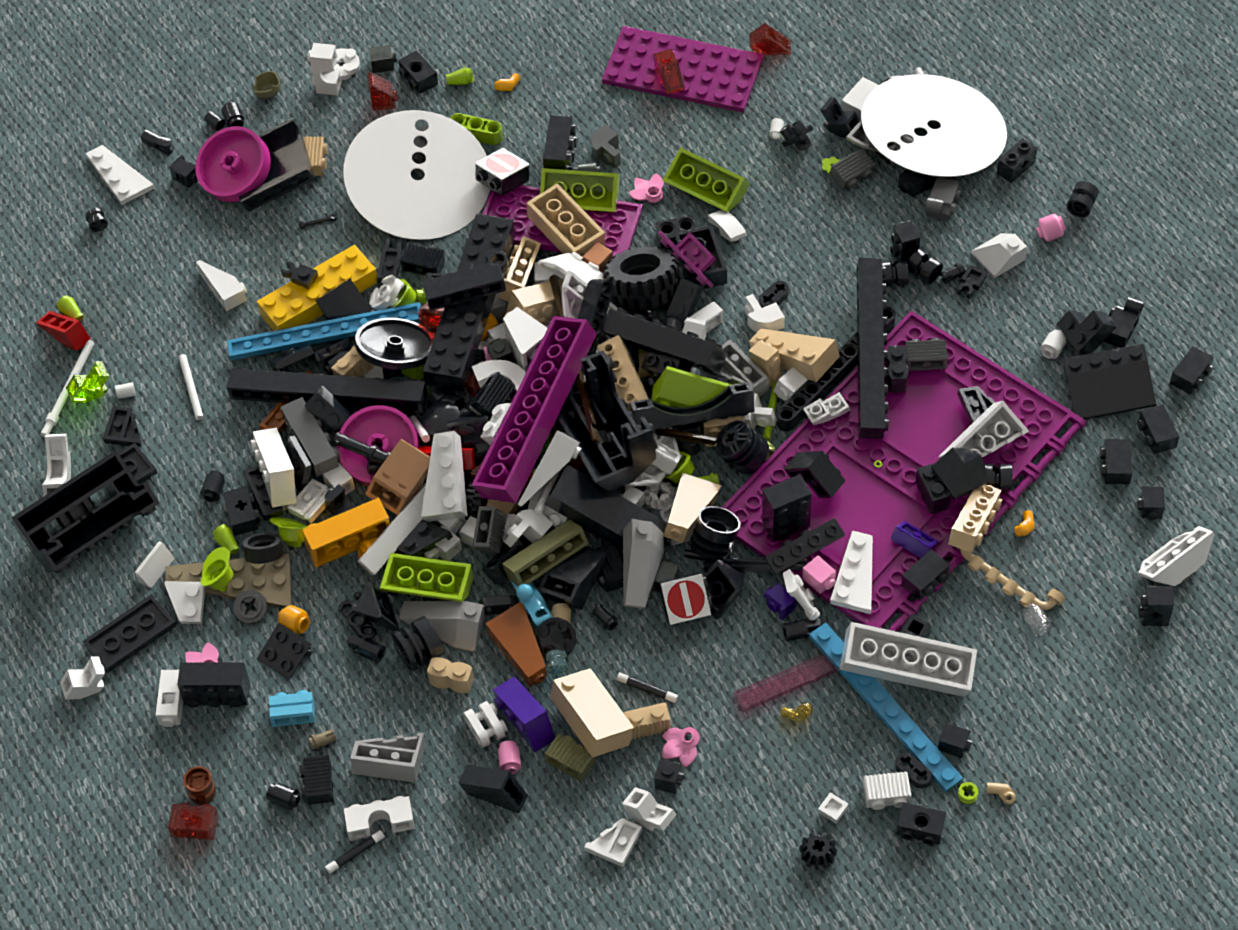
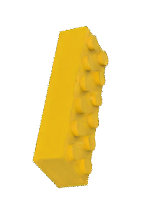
[257,244,377,331]

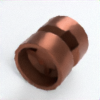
[183,766,216,805]

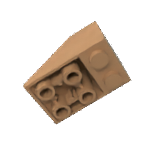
[365,439,430,515]

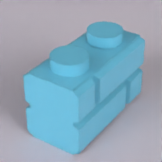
[269,690,315,727]

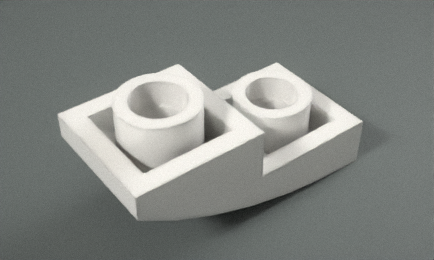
[708,210,747,242]
[803,392,850,425]

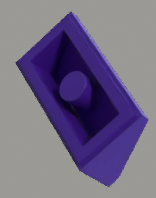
[891,521,939,558]

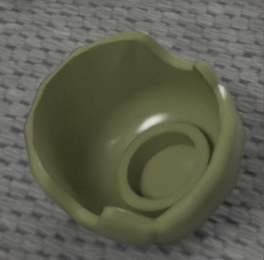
[252,71,281,99]

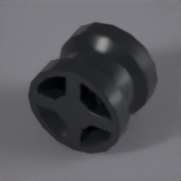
[85,208,108,232]

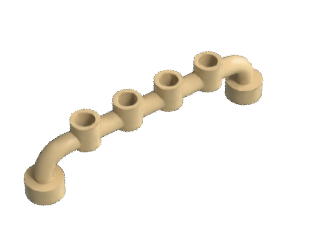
[960,549,1066,610]

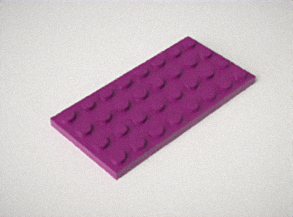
[602,26,764,113]
[482,185,643,258]

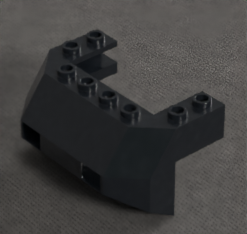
[557,351,658,492]
[12,450,160,574]

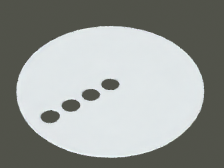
[861,74,1007,177]
[343,110,490,240]

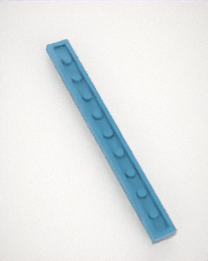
[227,302,424,360]
[809,623,963,793]

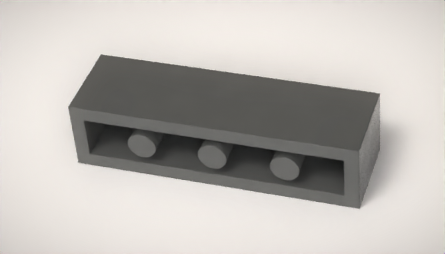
[280,397,340,477]

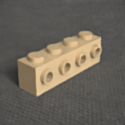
[499,236,541,302]
[597,335,649,412]
[948,485,1003,553]

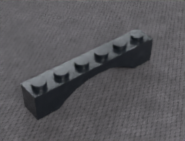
[630,382,755,430]

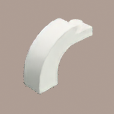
[472,360,526,392]
[42,434,71,497]

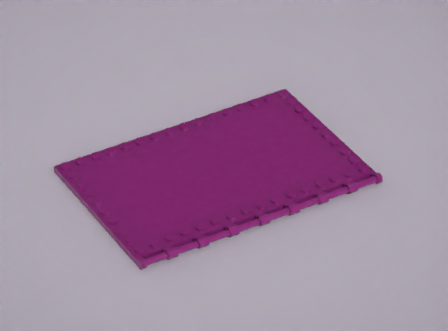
[721,311,1086,632]

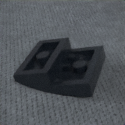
[315,278,372,320]
[447,414,490,460]

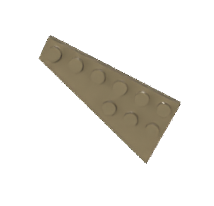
[165,553,292,607]

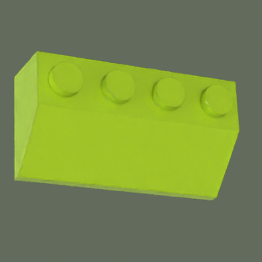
[662,147,750,213]
[540,168,620,212]
[651,366,734,417]
[380,553,474,602]

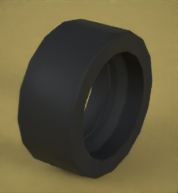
[242,533,283,564]

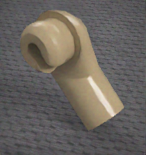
[987,782,1016,805]

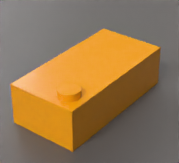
[302,498,390,568]

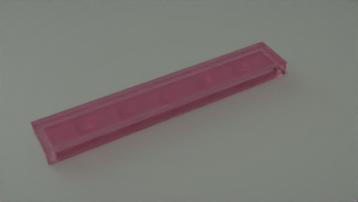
[734,654,839,713]

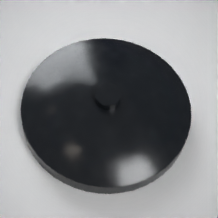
[355,318,434,370]

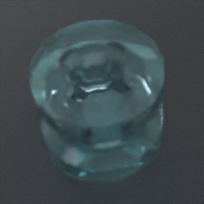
[546,650,568,675]

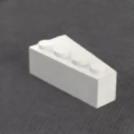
[250,428,296,507]
[421,431,467,522]

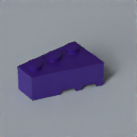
[493,677,555,753]

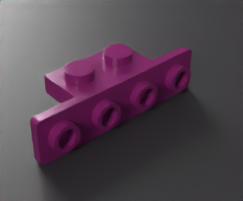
[658,230,716,288]

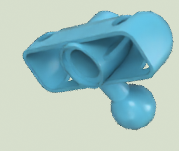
[512,581,553,627]

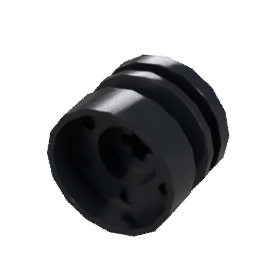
[715,420,769,474]
[689,506,741,561]
[391,616,445,672]

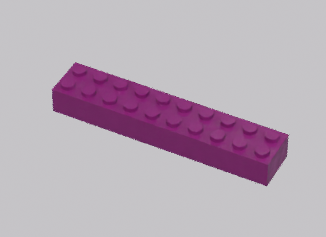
[472,316,597,503]

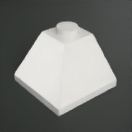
[970,233,1027,278]

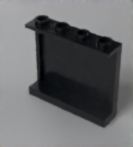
[239,119,315,211]

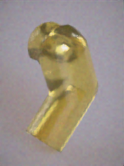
[780,702,813,722]

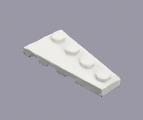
[86,145,155,205]
[830,531,873,614]

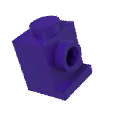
[763,583,797,621]

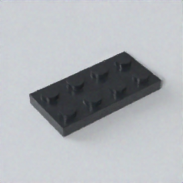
[82,594,177,673]

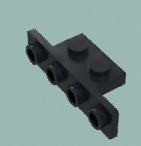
[765,518,845,575]

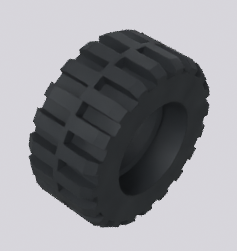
[604,246,680,311]

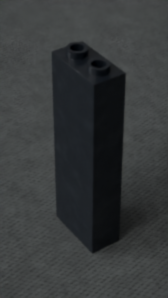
[544,464,671,560]

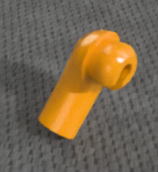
[494,73,521,91]
[1014,510,1035,537]

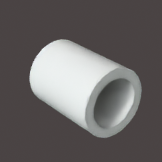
[769,118,784,139]
[115,382,136,399]

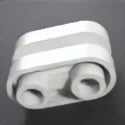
[463,701,508,748]

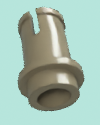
[308,728,337,751]

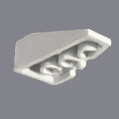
[518,431,581,506]

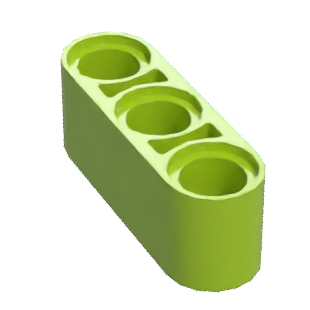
[450,113,503,145]

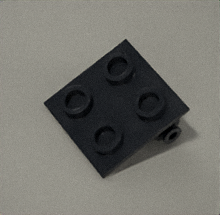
[257,623,312,680]

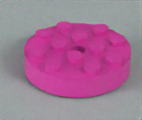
[195,126,271,202]
[337,405,420,487]

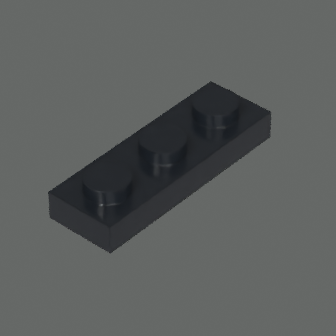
[243,466,284,521]

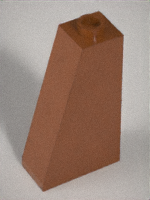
[486,602,547,687]

